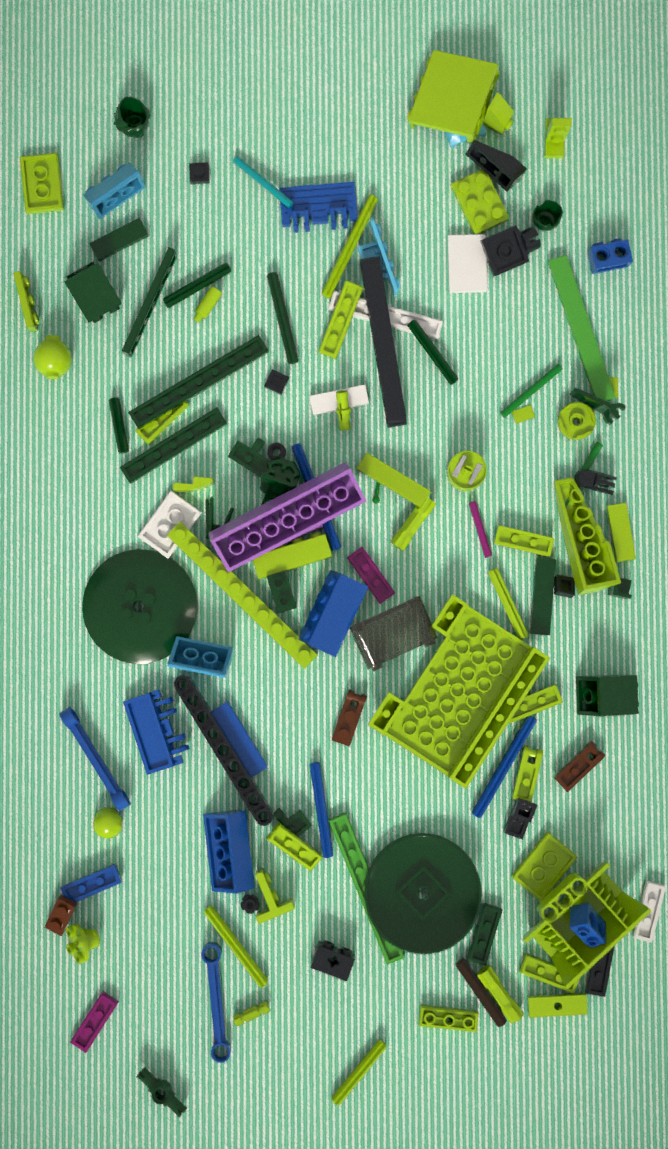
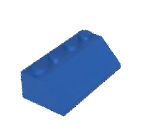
[298,570,369,657]
[203,810,255,894]

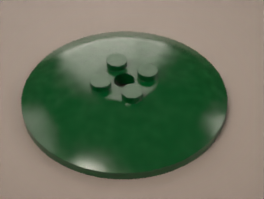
[82,549,197,664]
[364,833,482,954]

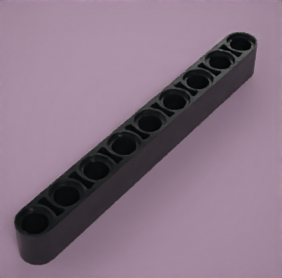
[360,256,407,428]
[174,675,273,826]

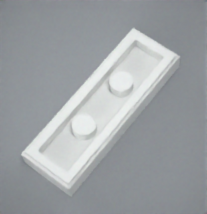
[309,385,369,416]
[632,880,666,943]

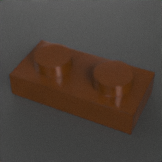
[44,894,78,936]

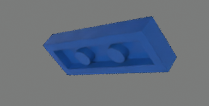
[60,864,123,902]

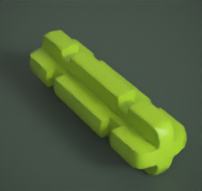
[233,1001,270,1026]

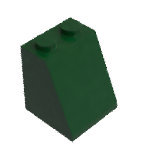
[64,259,122,323]
[576,675,639,717]

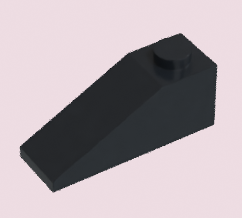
[465,140,527,192]

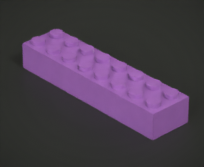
[209,462,366,572]

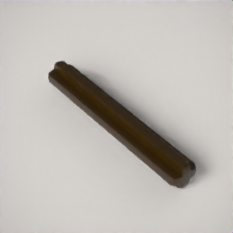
[455,958,507,1027]

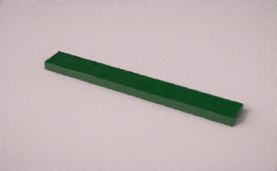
[128,335,269,429]

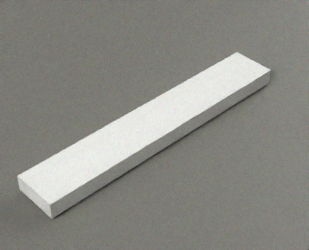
[329,291,443,341]

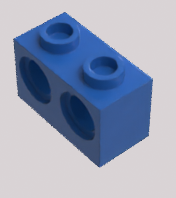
[587,238,633,274]
[570,903,606,947]

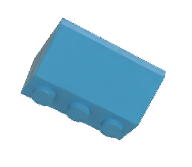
[83,163,146,219]
[167,636,233,678]

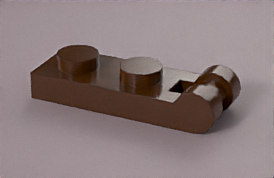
[332,689,367,747]
[553,741,606,792]

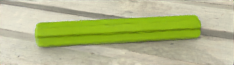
[488,568,529,640]
[332,1039,387,1106]

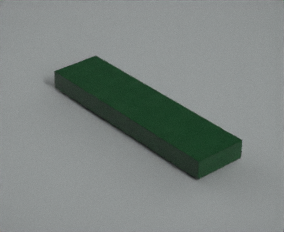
[530,558,556,635]

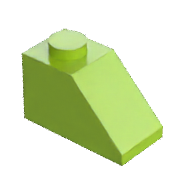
[483,93,514,135]

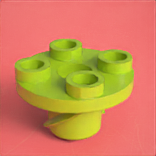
[66,924,100,965]

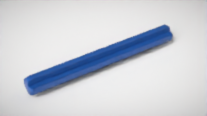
[310,762,333,858]

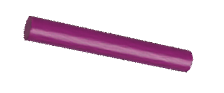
[468,501,492,558]

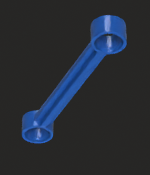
[59,707,131,811]
[201,942,231,1063]

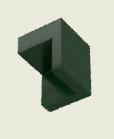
[608,578,632,599]

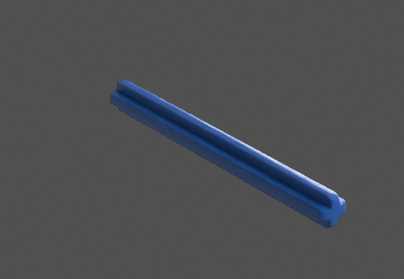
[292,443,341,551]
[472,715,537,818]

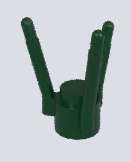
[205,497,234,540]

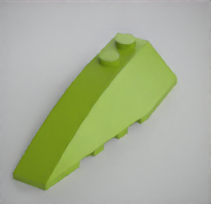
[554,477,621,595]

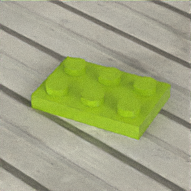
[450,170,509,235]

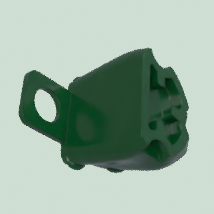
[260,457,300,505]

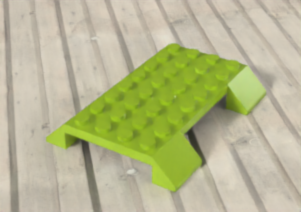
[368,594,550,789]

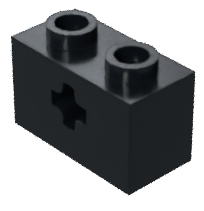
[310,940,355,981]

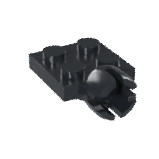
[480,225,541,276]

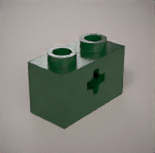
[267,571,297,614]

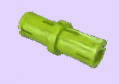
[336,390,351,431]

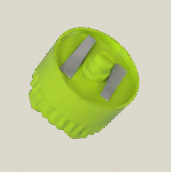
[446,451,487,492]

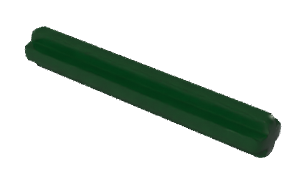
[163,263,231,308]
[408,319,458,385]

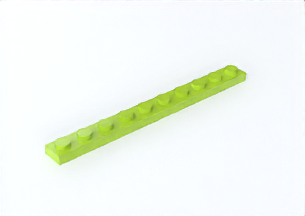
[167,522,318,669]

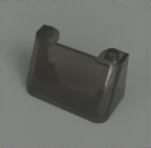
[349,596,438,671]

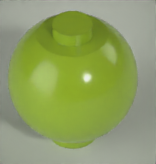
[33,335,72,380]

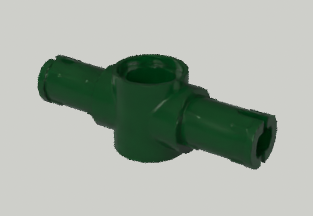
[136,1067,187,1118]

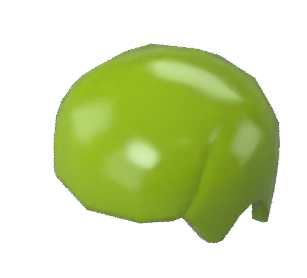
[93,807,123,839]

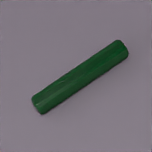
[109,397,129,454]

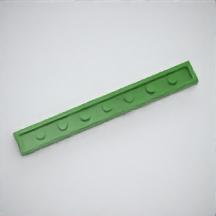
[548,255,615,401]
[328,812,405,965]

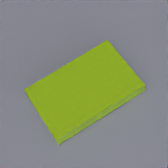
[20,153,64,214]
[511,832,578,901]

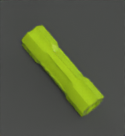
[390,498,436,551]
[477,964,524,1024]

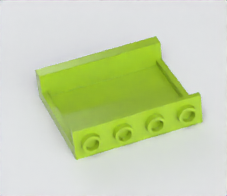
[407,50,500,143]

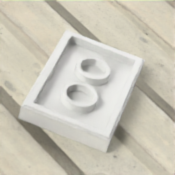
[447,234,487,293]
[137,490,202,559]

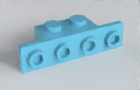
[358,219,400,296]

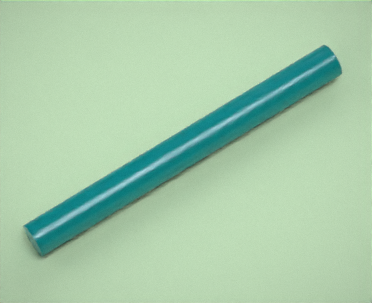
[233,156,293,208]

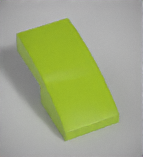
[173,477,214,493]

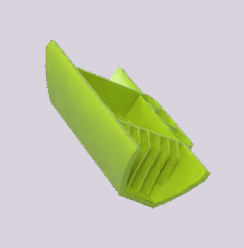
[523,861,652,989]

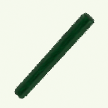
[267,272,299,364]

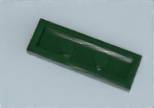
[89,218,149,262]
[467,903,503,966]

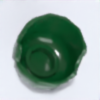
[532,200,563,231]

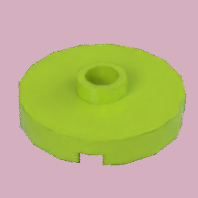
[557,402,596,440]

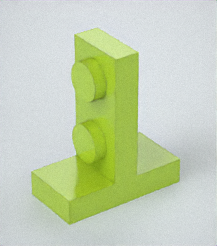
[544,118,572,159]
[255,868,295,924]

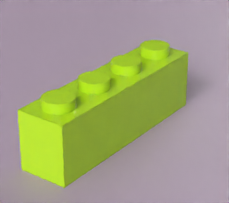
[253,532,332,580]

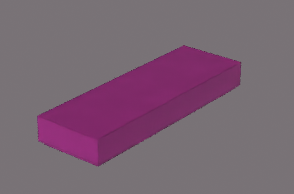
[347,547,395,604]
[70,991,119,1053]

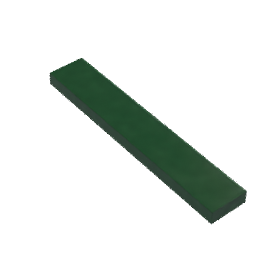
[122,247,177,358]
[120,407,227,484]

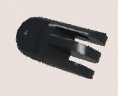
[575,469,617,495]

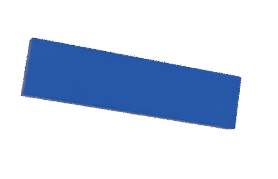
[211,701,268,777]

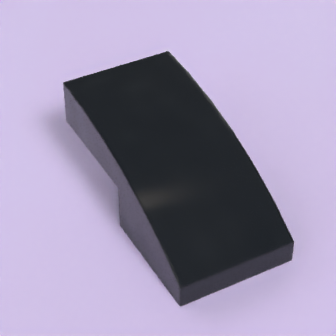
[503,798,537,840]

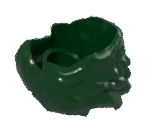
[113,96,151,138]

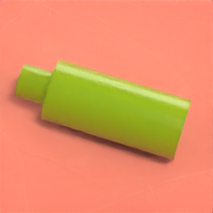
[193,286,222,323]

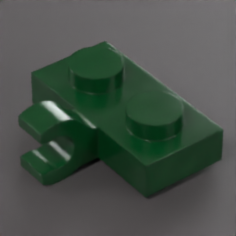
[228,438,269,477]
[274,808,312,837]

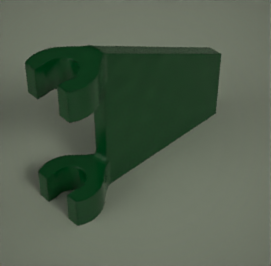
[570,388,626,425]

